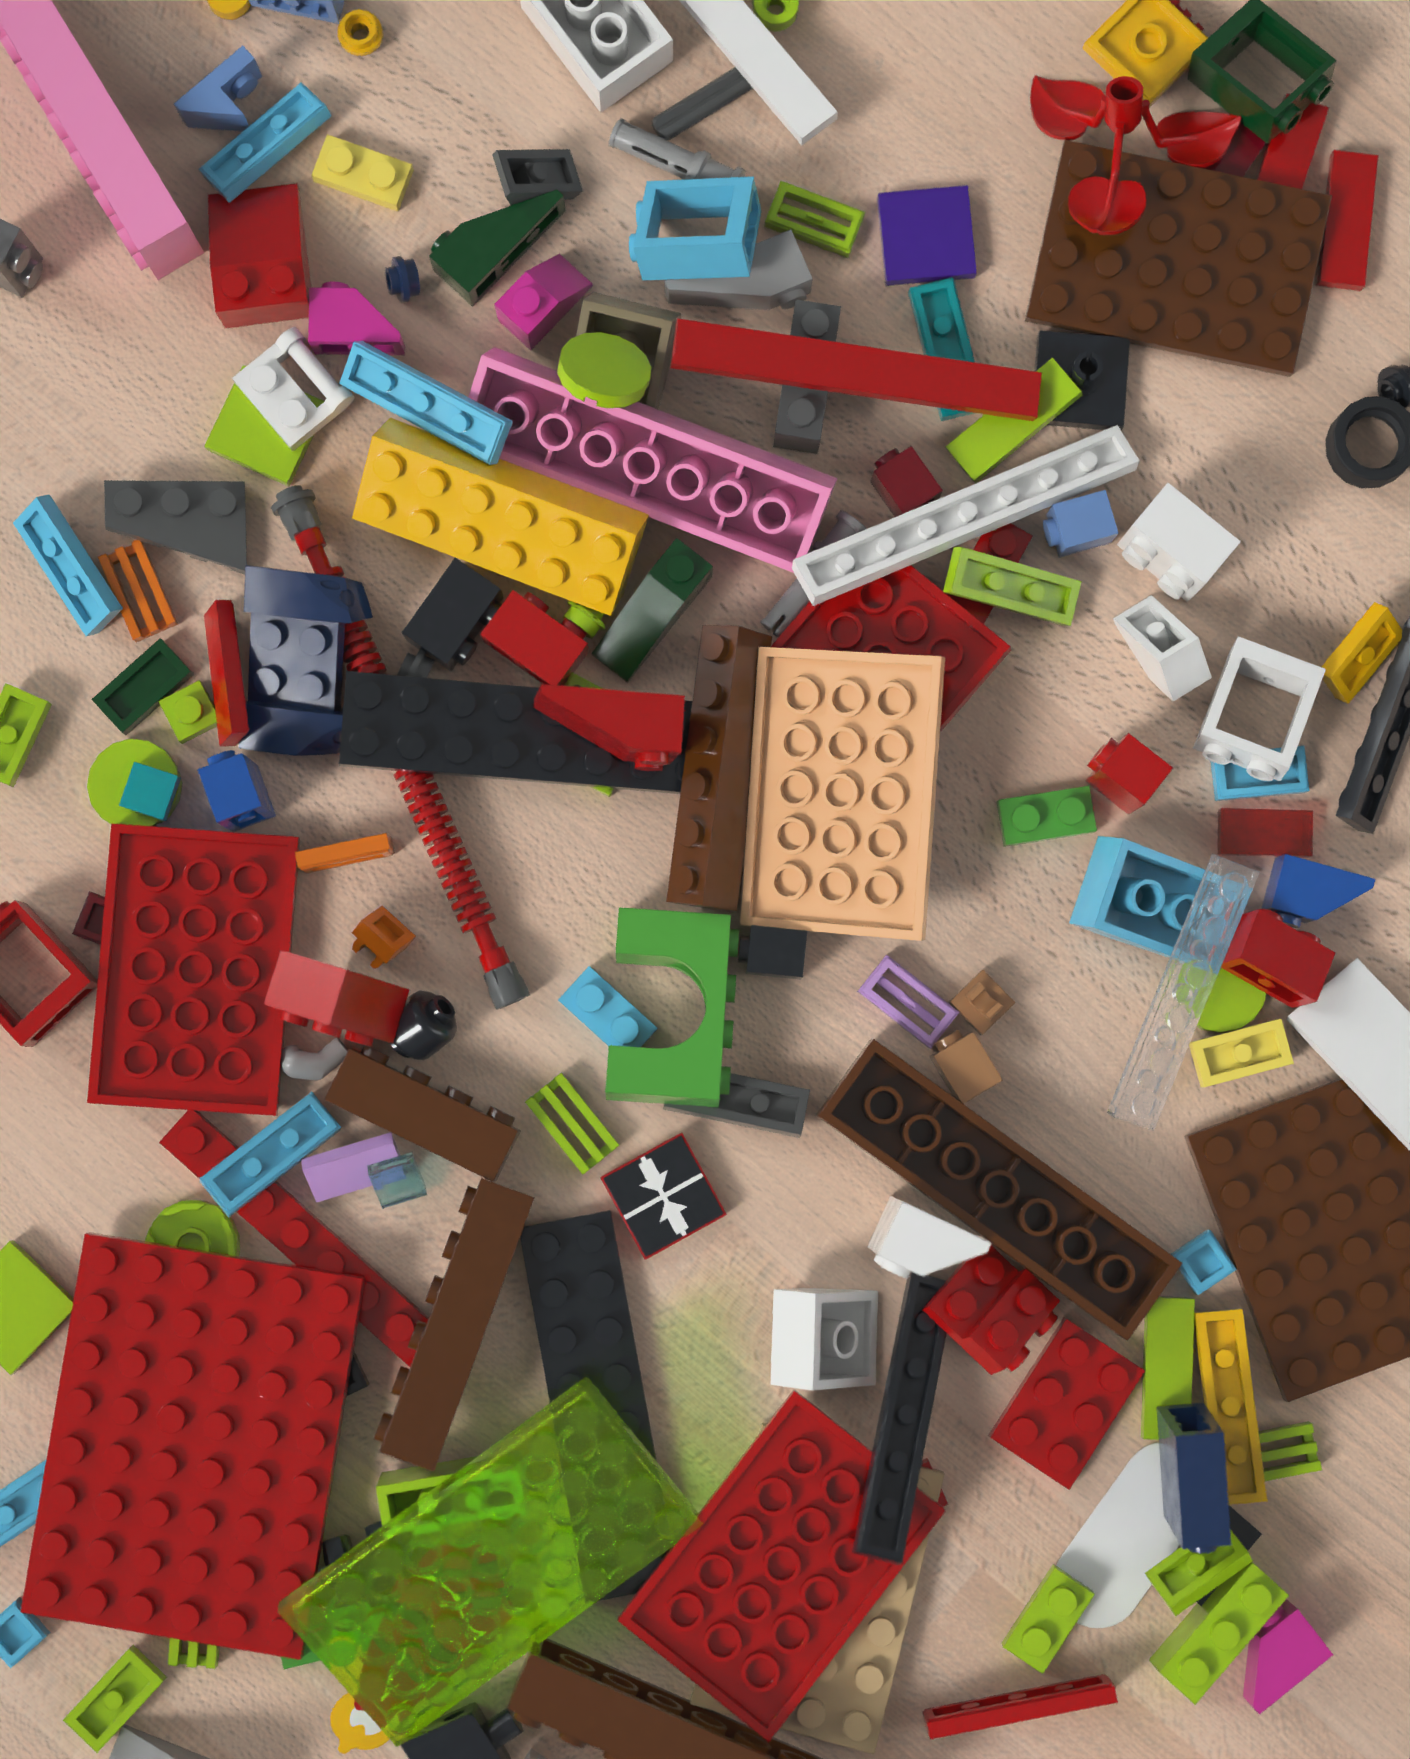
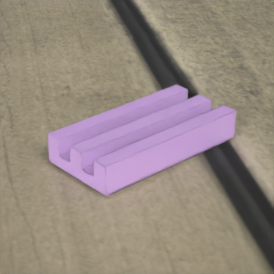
[857,955,959,1049]

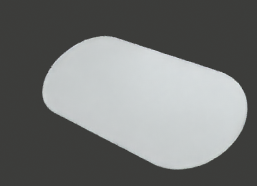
[1056,1442,1180,1628]

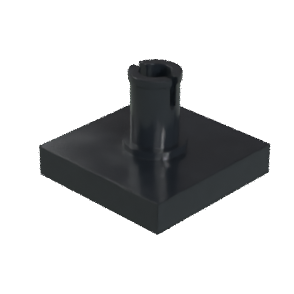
[1035,331,1130,430]

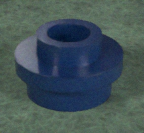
[385,256,420,303]

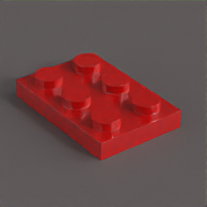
[988,1317,1145,1490]

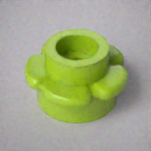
[563,600,606,639]

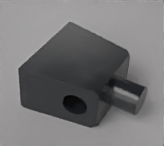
[401,1703,524,1759]

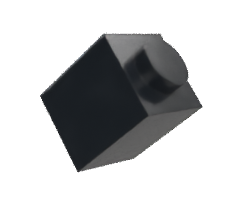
[738,925,807,980]

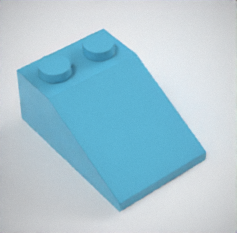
[1069,836,1241,971]

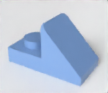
[174,46,262,132]

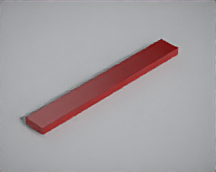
[671,318,1042,421]

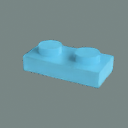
[558,966,658,1047]

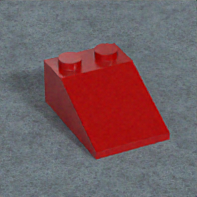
[208,183,311,329]
[534,684,685,771]

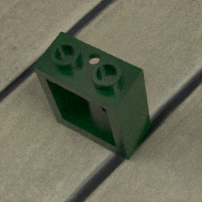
[1187,0,1337,144]

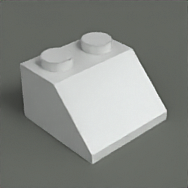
[771,1288,878,1391]

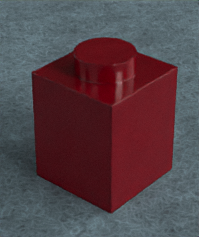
[870,446,943,517]

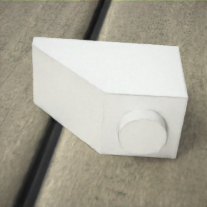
[1113,595,1212,701]

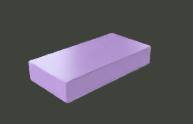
[301,1132,406,1203]

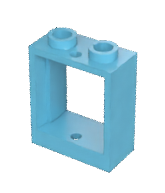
[629,176,761,281]

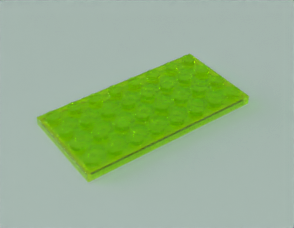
[278,1376,703,1747]

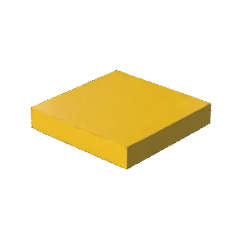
[1082,0,1208,108]

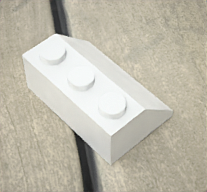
[867,1196,991,1279]

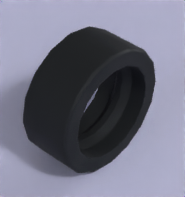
[1325,396,1410,488]

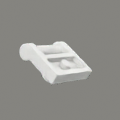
[232,327,355,451]

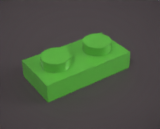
[996,786,1097,847]

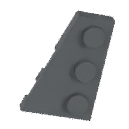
[104,480,247,575]

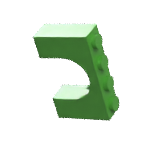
[605,907,739,1107]

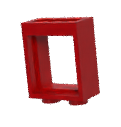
[0,900,98,1047]

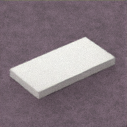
[1286,958,1410,1151]

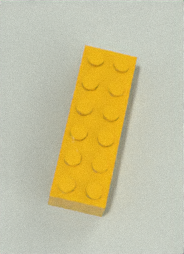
[352,418,649,616]

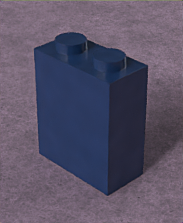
[1157,1403,1231,1553]

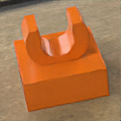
[352,906,416,969]

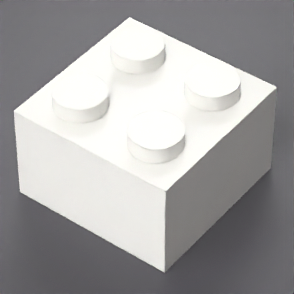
[1117,483,1241,602]

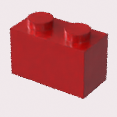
[480,590,590,686]
[1085,733,1173,815]
[1217,909,1336,1008]

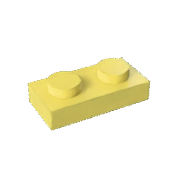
[311,134,414,211]
[1189,1019,1294,1087]

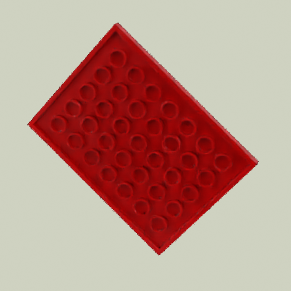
[20,1232,366,1660]

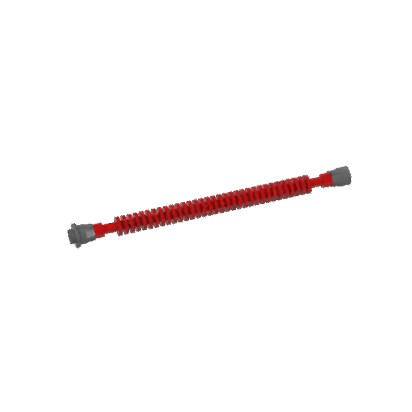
[271,485,530,1010]

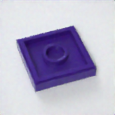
[877,185,977,286]

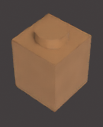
[929,1029,1003,1104]

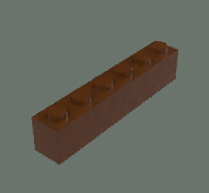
[666,625,772,911]
[374,1178,535,1472]

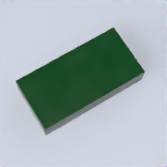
[91,638,194,735]

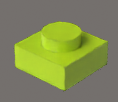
[158,680,217,744]

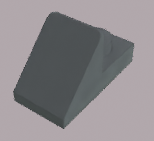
[492,149,583,205]

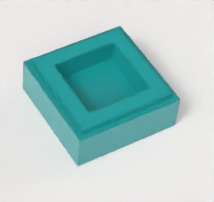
[119,762,181,821]

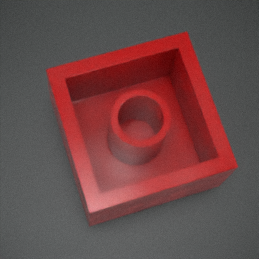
[264,950,410,1047]

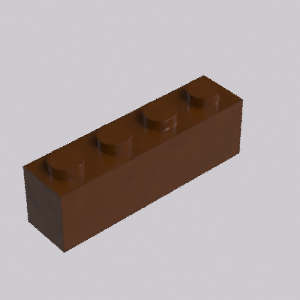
[324,1045,521,1182]

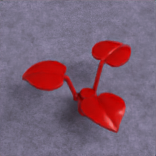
[1030,75,1241,235]

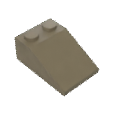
[576,292,681,409]

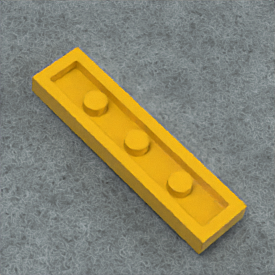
[1194,1309,1268,1505]

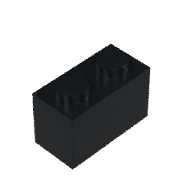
[402,558,504,671]

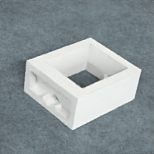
[1193,636,1326,781]

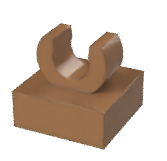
[948,970,1016,1035]

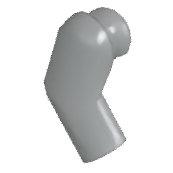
[281,1037,348,1080]

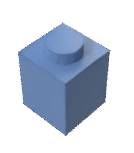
[1043,490,1119,558]

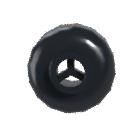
[390,991,457,1060]

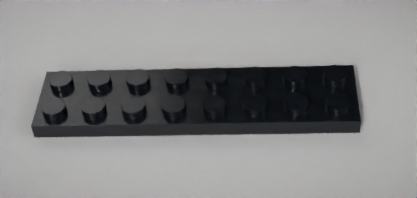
[339,671,692,794]
[520,1210,672,1603]

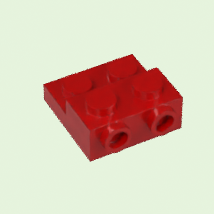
[922,1239,1060,1375]

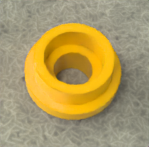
[337,9,383,56]

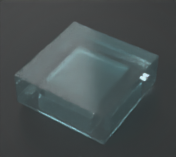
[367,1152,427,1209]

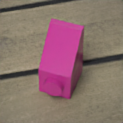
[494,254,593,350]
[308,282,405,355]
[1243,1599,1333,1715]

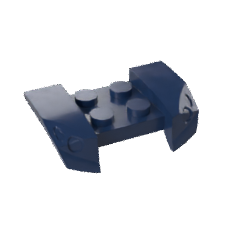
[239,565,373,756]

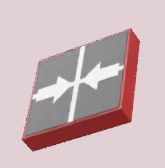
[600,1132,727,1260]

